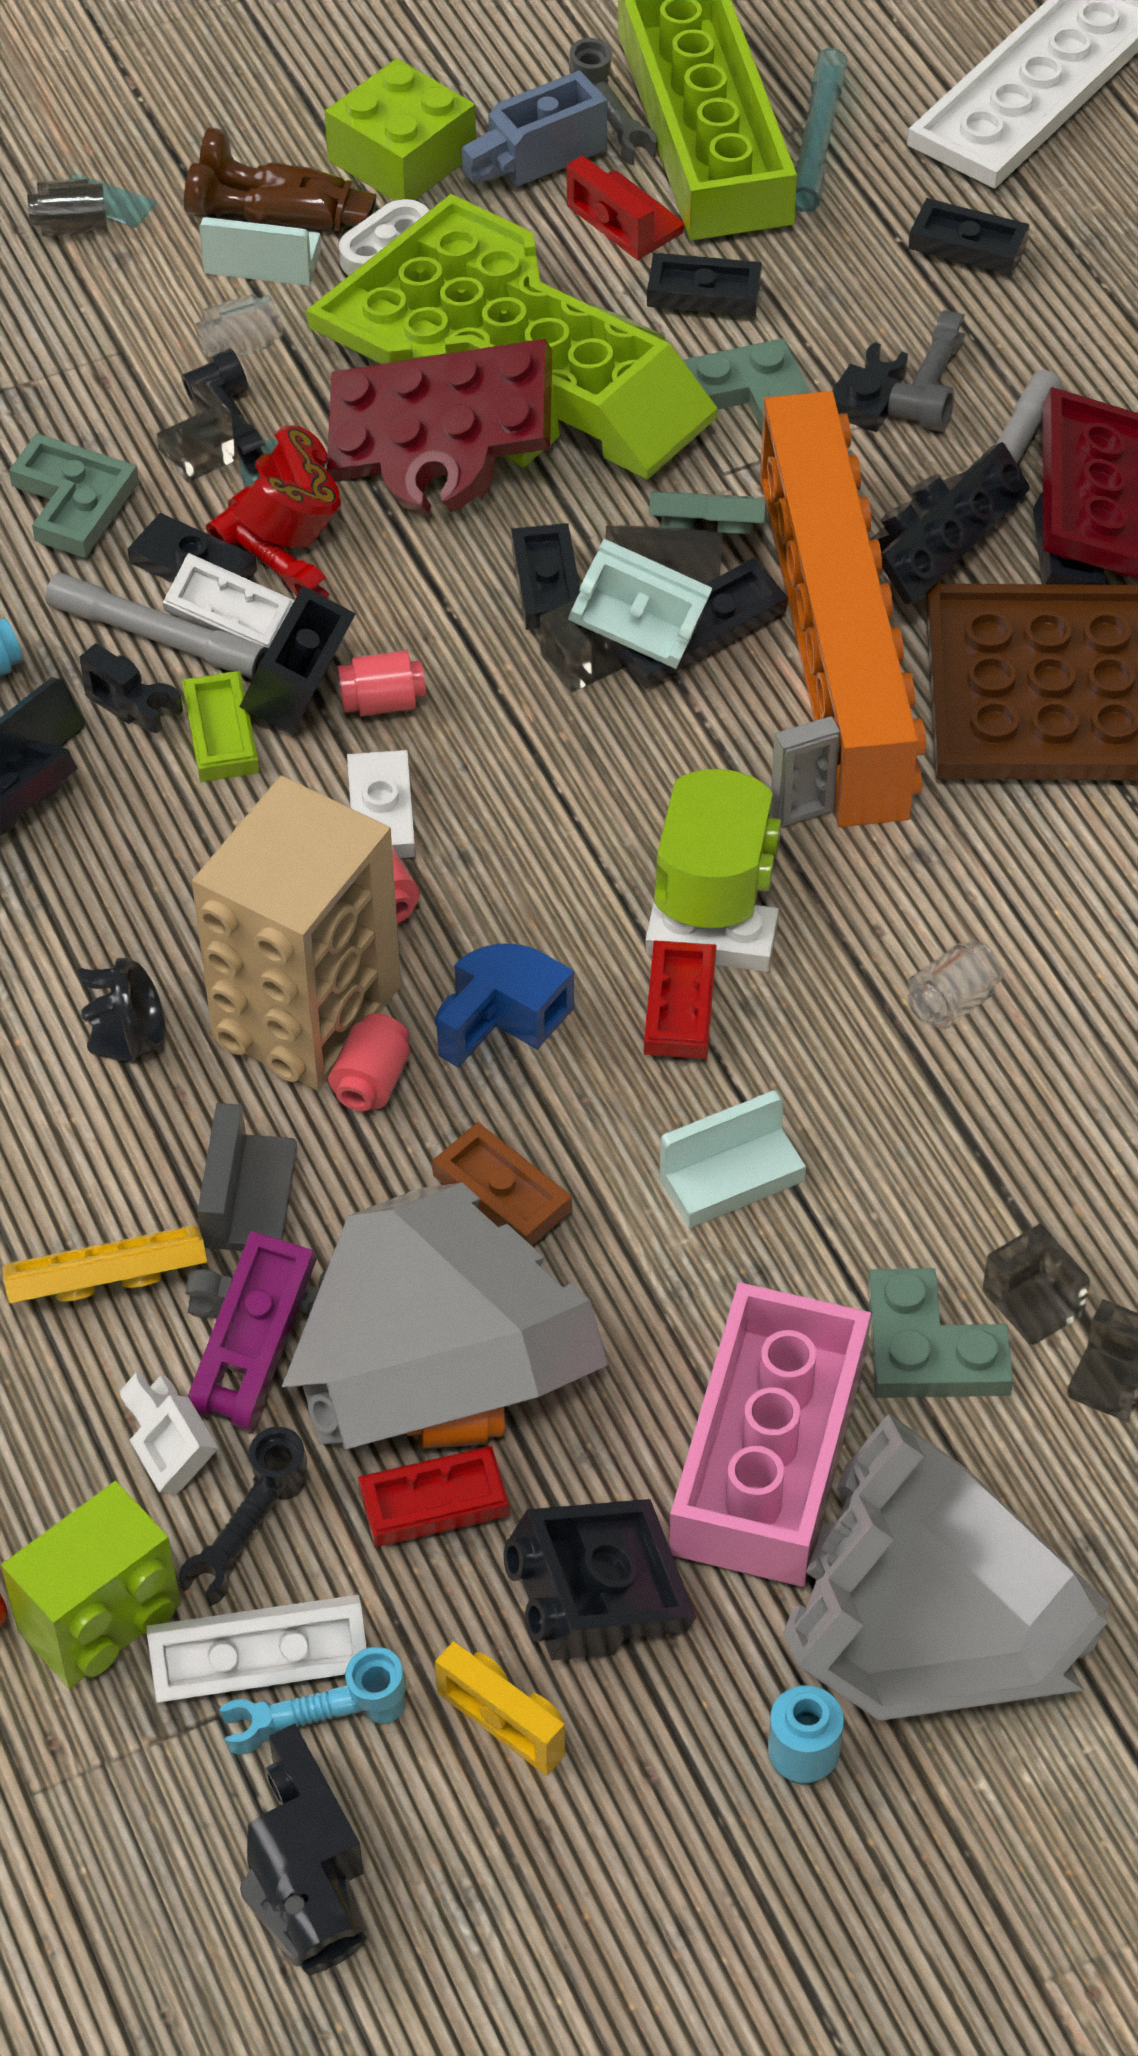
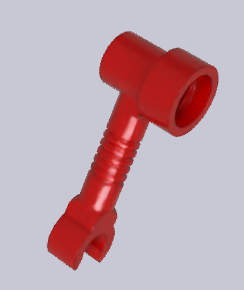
[206,486,330,597]

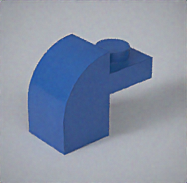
[435,944,574,1068]

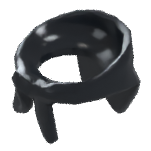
[78,958,166,1062]

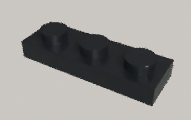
[610,558,789,689]

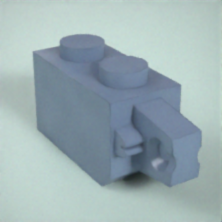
[461,70,608,187]

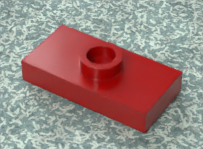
[644,940,717,1059]
[358,1446,510,1548]

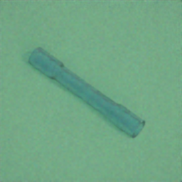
[794,48,848,212]

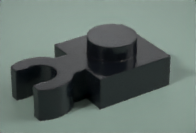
[832,342,908,433]

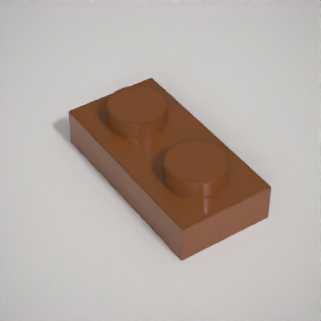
[432,1122,572,1246]

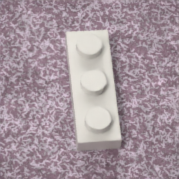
[147,1595,367,1703]

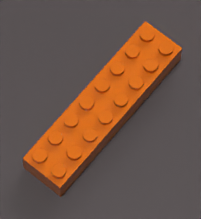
[760,391,926,827]

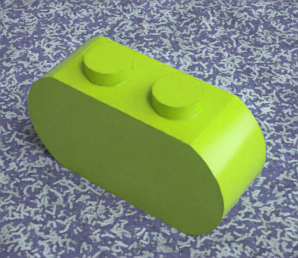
[654,769,781,928]

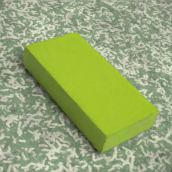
[182,671,259,782]

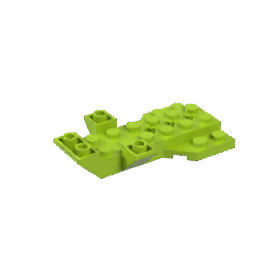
[306,194,718,480]

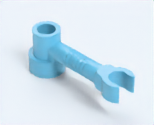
[219,1647,407,1754]

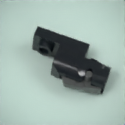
[240,1724,367,1975]

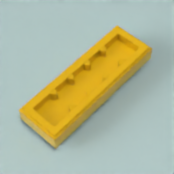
[2,1225,207,1304]

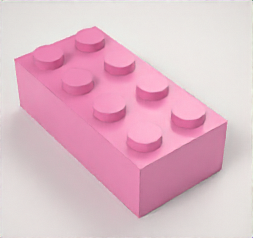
[669,1282,871,1587]

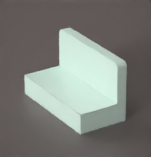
[199,217,321,286]
[659,1090,806,1229]

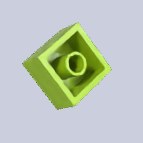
[324,58,476,201]
[1,1480,181,1689]

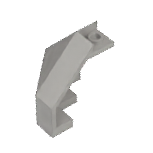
[282,1182,608,1450]
[784,1414,1111,1721]

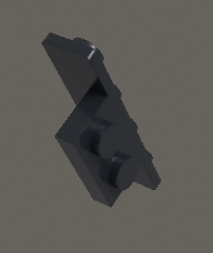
[870,442,1030,605]
[0,677,84,836]

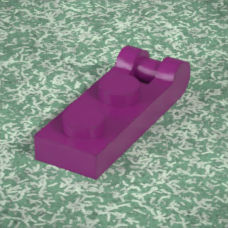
[188,1231,318,1431]

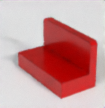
[566,155,684,261]

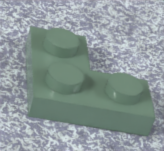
[683,338,810,431]
[9,433,139,558]
[649,491,767,534]
[867,1268,1013,1398]

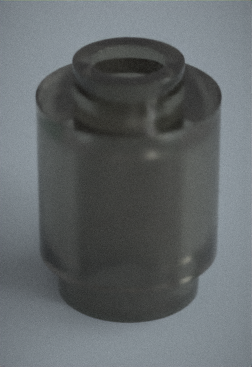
[27,178,107,237]

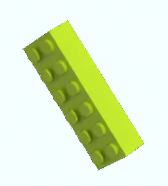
[618,0,797,241]

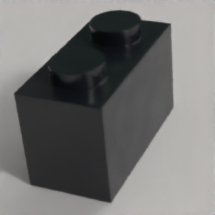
[239,586,356,735]

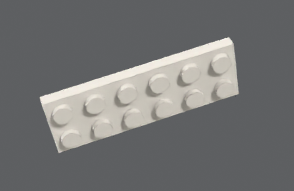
[907,0,1138,189]

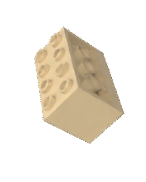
[192,775,401,1091]

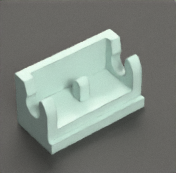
[568,539,713,669]

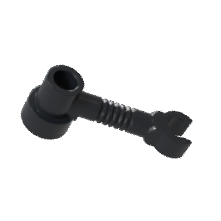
[181,348,265,472]
[179,1426,307,1606]

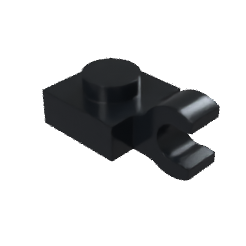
[79,643,183,733]

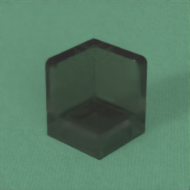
[156,380,236,483]
[540,599,626,693]
[982,1223,1090,1345]
[1067,1299,1138,1422]

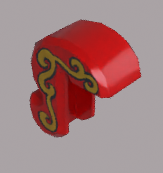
[234,425,341,547]

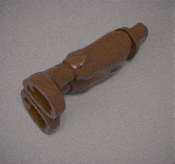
[184,127,377,232]

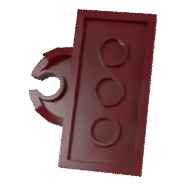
[327,338,553,516]
[1043,387,1138,578]

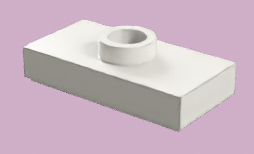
[163,553,295,648]
[347,750,415,858]

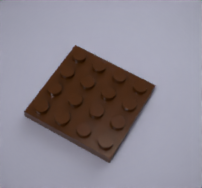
[926,584,1138,780]

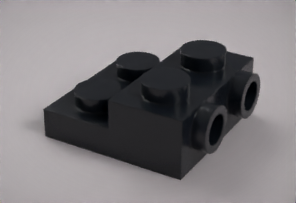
[503,1499,696,1661]

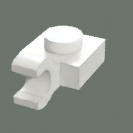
[120,1372,219,1494]

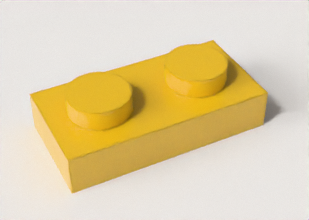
[435,1641,565,1776]

